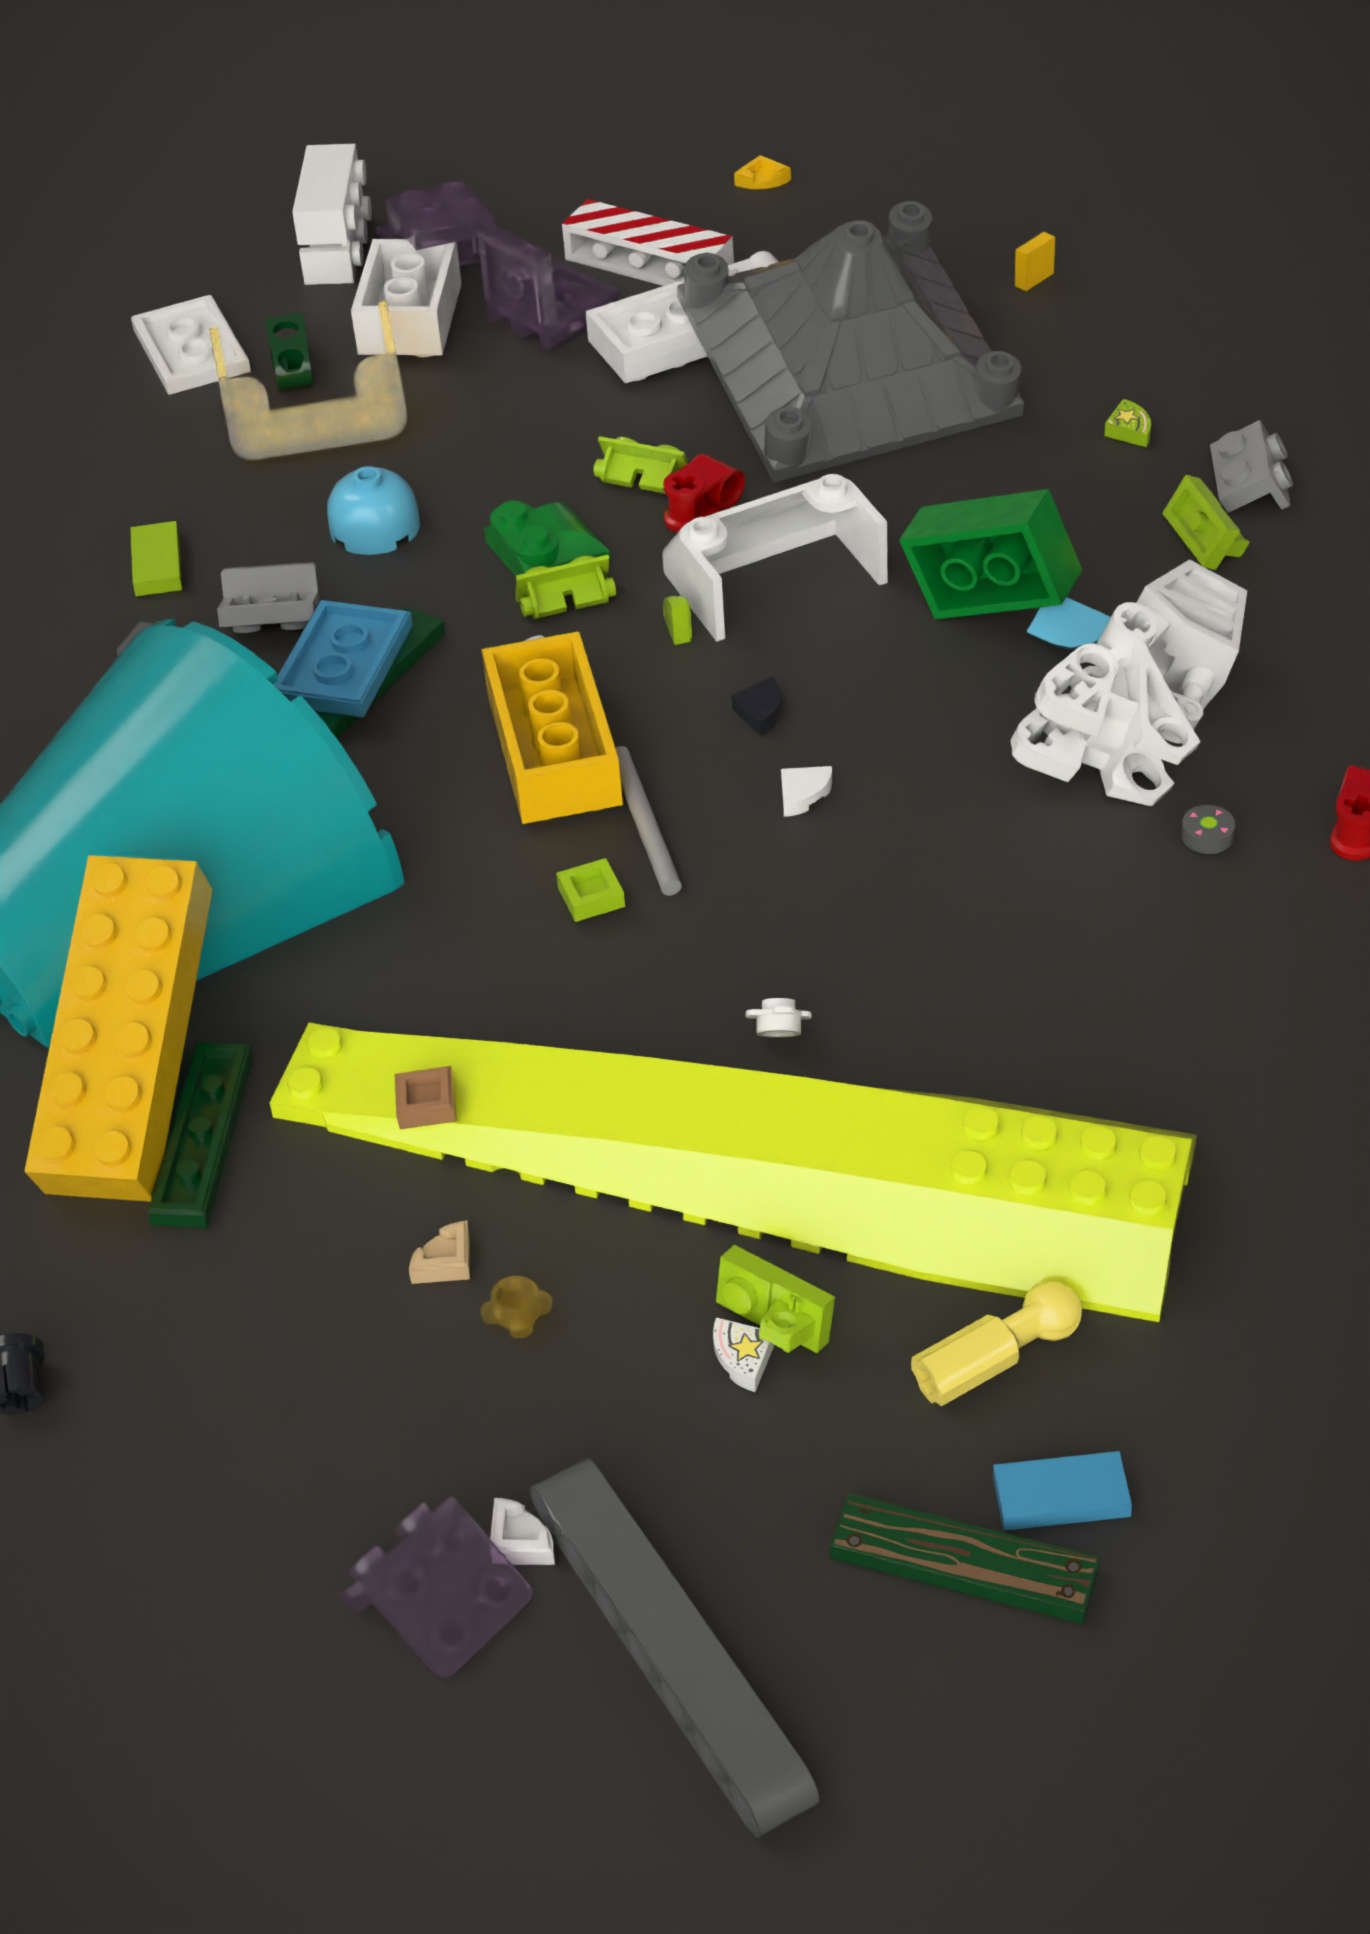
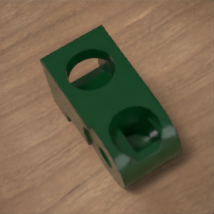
[265,313,314,391]

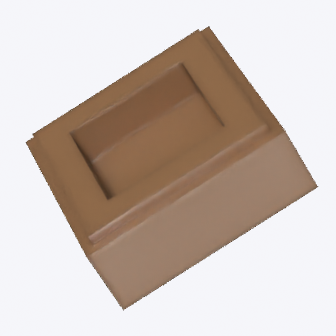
[395,1066,457,1130]

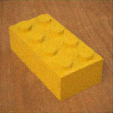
[481,631,623,824]

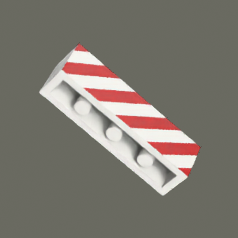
[562,199,734,286]

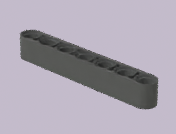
[530,1457,819,1838]

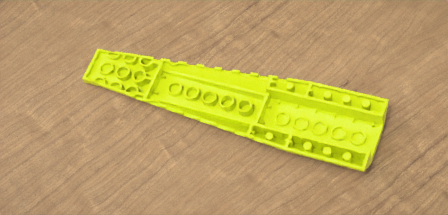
[270,1023,1197,1322]

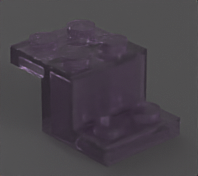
[376,182,495,266]

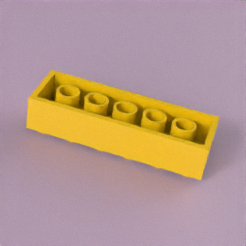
[24,855,213,1202]

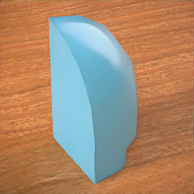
[1027,597,1111,651]

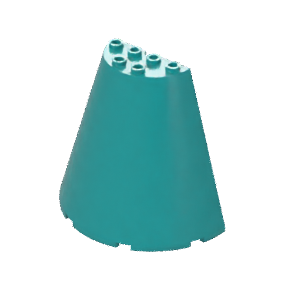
[0,619,405,1048]

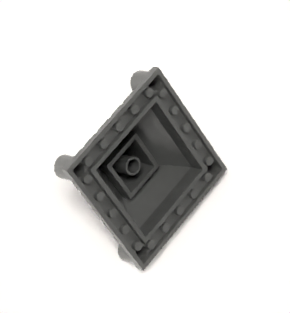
[677,201,1025,483]

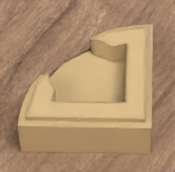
[409,1220,470,1284]

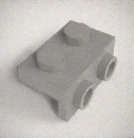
[1210,420,1293,513]
[217,562,320,633]

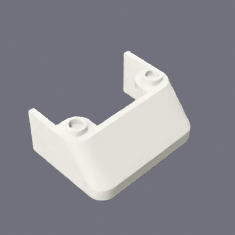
[662,474,888,642]

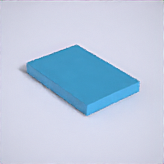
[273,600,413,718]

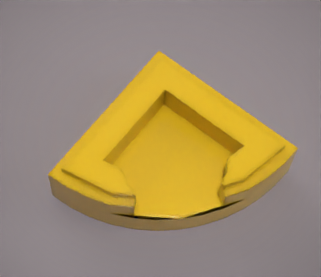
[734,155,791,189]

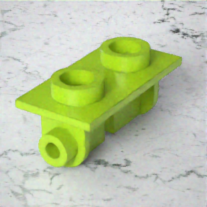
[594,436,688,494]
[515,555,616,620]

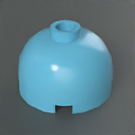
[327,466,421,555]

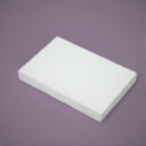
[131,295,251,395]

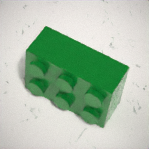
[899,489,1083,619]

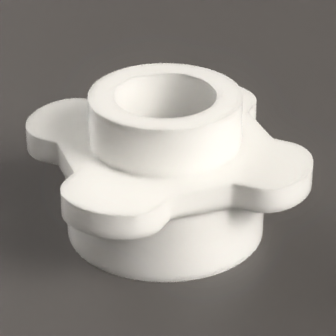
[746,998,812,1037]

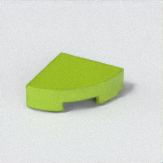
[663,596,692,645]

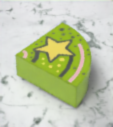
[1104,399,1151,447]

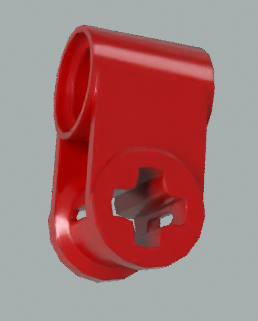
[663,454,746,533]
[1330,764,1370,861]

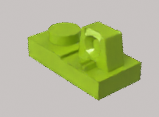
[1162,475,1250,570]
[716,1245,835,1353]

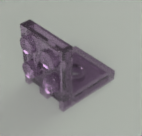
[477,223,619,350]

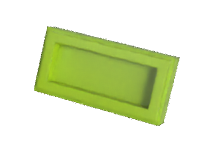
[130,521,183,596]

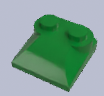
[484,500,611,577]

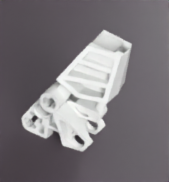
[1010,559,1247,806]

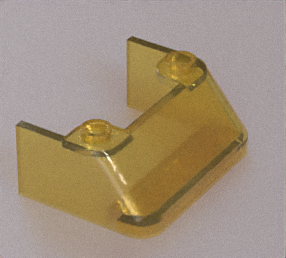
[209,301,407,461]

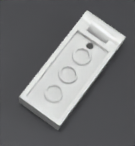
[586,251,779,384]

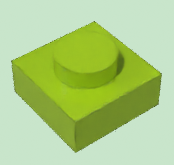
[556,858,625,922]

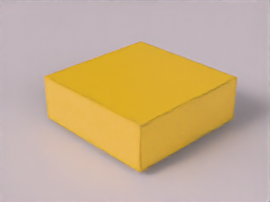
[1015,232,1055,291]

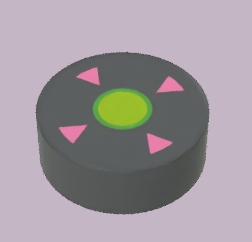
[1181,805,1235,854]

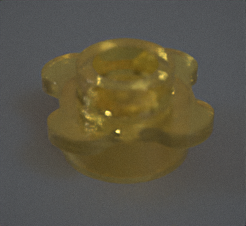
[481,1276,553,1338]

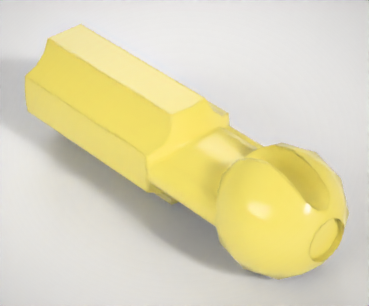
[911,1280,1082,1406]

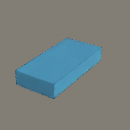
[993,1451,1132,1531]

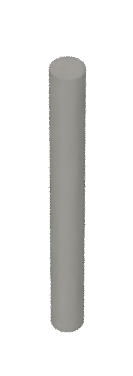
[615,746,682,896]

